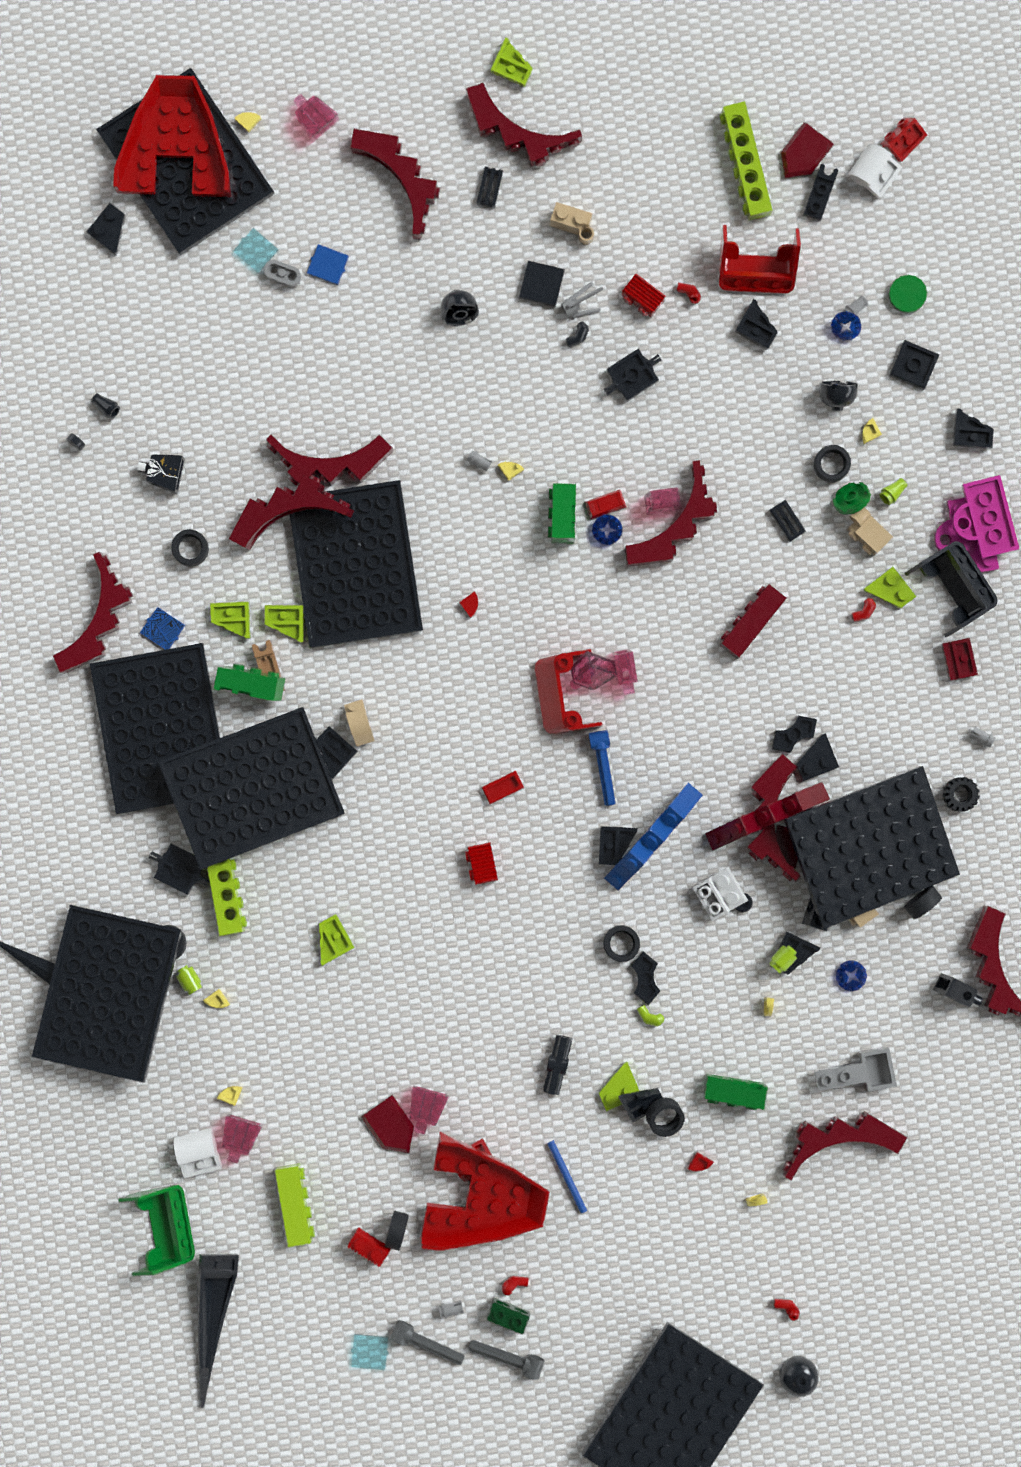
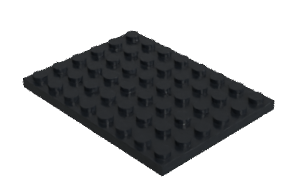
[96,68,275,255]
[290,480,423,648]
[90,643,221,814]
[158,707,345,870]
[784,766,960,929]
[32,905,183,1083]
[581,1322,764,1467]

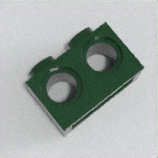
[487,1298,530,1335]

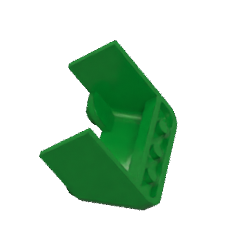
[118,1185,195,1276]

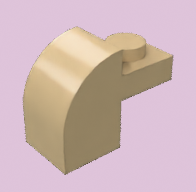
[344,699,375,747]

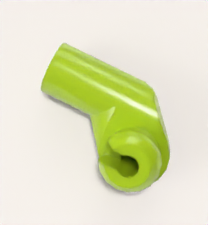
[636,1004,664,1027]

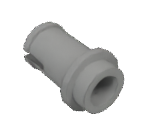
[844,295,869,319]
[467,451,492,472]
[969,726,995,748]
[438,1301,464,1319]

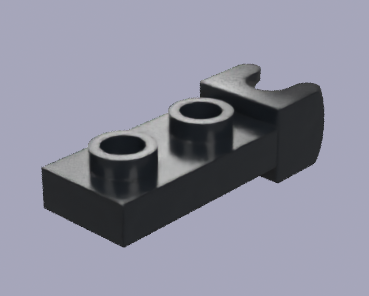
[803,164,839,221]

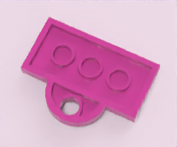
[952,475,1020,559]
[934,498,999,573]

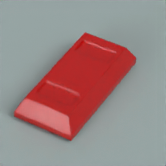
[585,489,627,520]
[481,770,524,804]

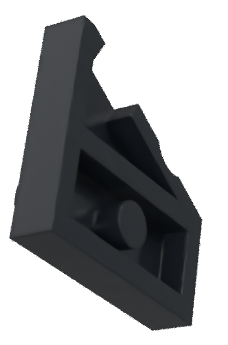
[86,203,126,255]
[735,299,778,350]
[953,408,994,449]
[316,726,358,779]
[796,733,839,781]
[598,826,638,865]
[770,931,820,975]
[618,1088,663,1123]

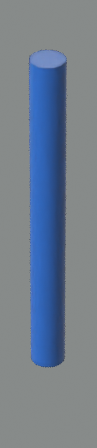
[547,1140,587,1214]

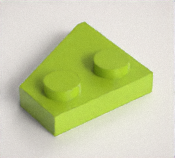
[491,37,533,87]
[863,567,917,609]
[210,602,251,639]
[265,605,304,642]
[319,914,355,966]
[599,1061,640,1111]

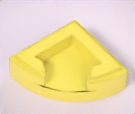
[234,112,261,132]
[862,418,882,444]
[498,462,524,481]
[203,989,230,1008]
[763,997,774,1017]
[217,1086,243,1106]
[745,1193,768,1206]

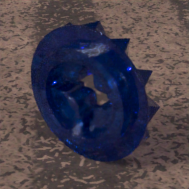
[831,311,862,341]
[592,515,623,545]
[836,960,867,991]

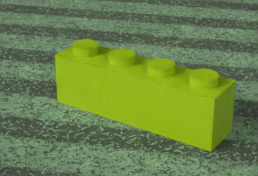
[275,1163,315,1247]

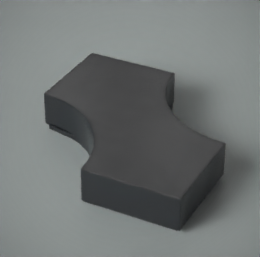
[772,715,817,753]
[631,951,661,1006]

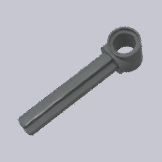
[390,1320,465,1365]
[469,1340,545,1380]

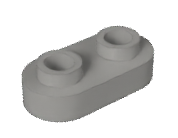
[264,260,301,287]

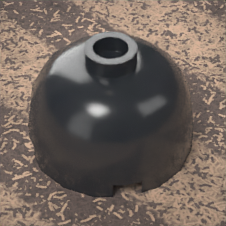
[440,290,479,326]
[819,380,858,411]
[779,1356,819,1397]

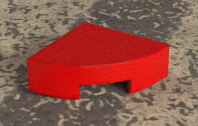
[459,591,478,618]
[687,1152,714,1171]

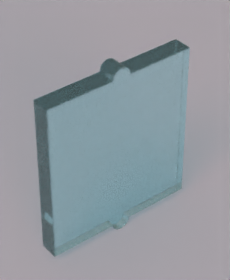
[233,228,279,273]
[351,1334,389,1370]

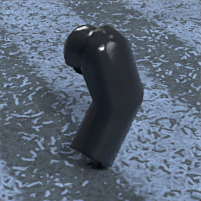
[566,322,589,347]

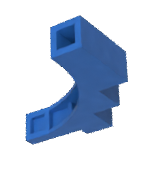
[604,782,703,891]

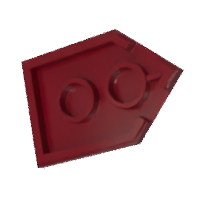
[781,122,834,179]
[361,1094,414,1154]

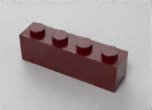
[720,584,787,659]

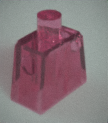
[293,94,339,143]
[644,487,682,515]
[611,649,638,695]
[570,651,617,690]
[409,1085,449,1134]
[222,1114,264,1163]

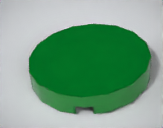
[888,275,927,314]
[833,482,871,515]

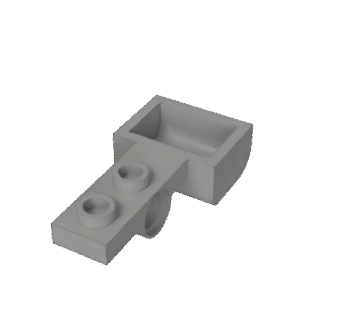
[814,1047,897,1092]

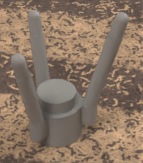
[562,282,603,319]

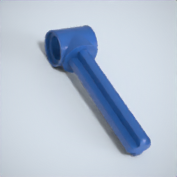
[588,730,616,806]

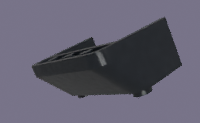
[904,541,998,637]

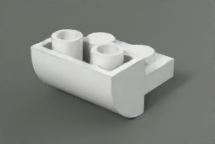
[848,144,902,198]
[693,867,748,921]
[174,1128,222,1178]

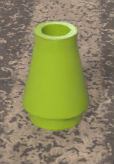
[879,478,908,505]

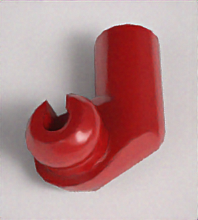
[677,282,701,304]
[851,598,876,622]
[501,1276,529,1296]
[774,1299,800,1321]

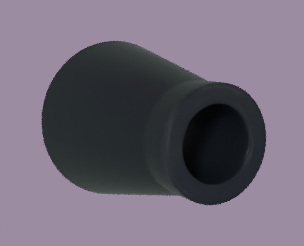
[91,393,120,419]

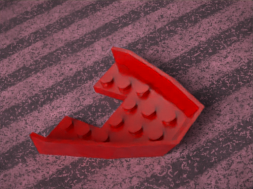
[113,75,231,197]
[420,1132,550,1251]

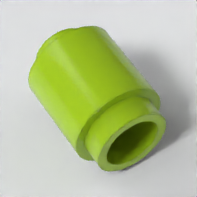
[769,945,797,974]
[175,965,202,995]

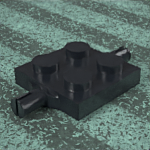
[604,349,662,402]
[149,843,210,895]

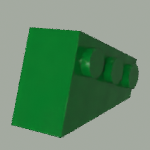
[548,483,576,544]
[213,663,286,701]
[703,1074,768,1110]

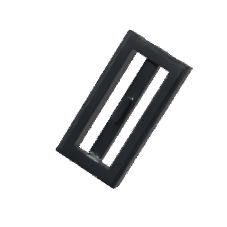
[477,166,503,208]
[769,499,806,542]

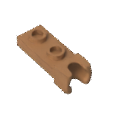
[252,640,286,691]

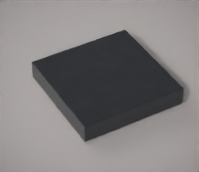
[519,260,565,307]
[889,340,940,390]

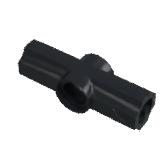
[543,1034,572,1095]

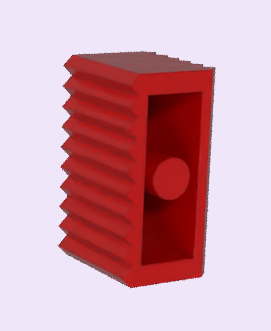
[621,274,666,318]
[465,842,498,885]
[348,1227,390,1267]

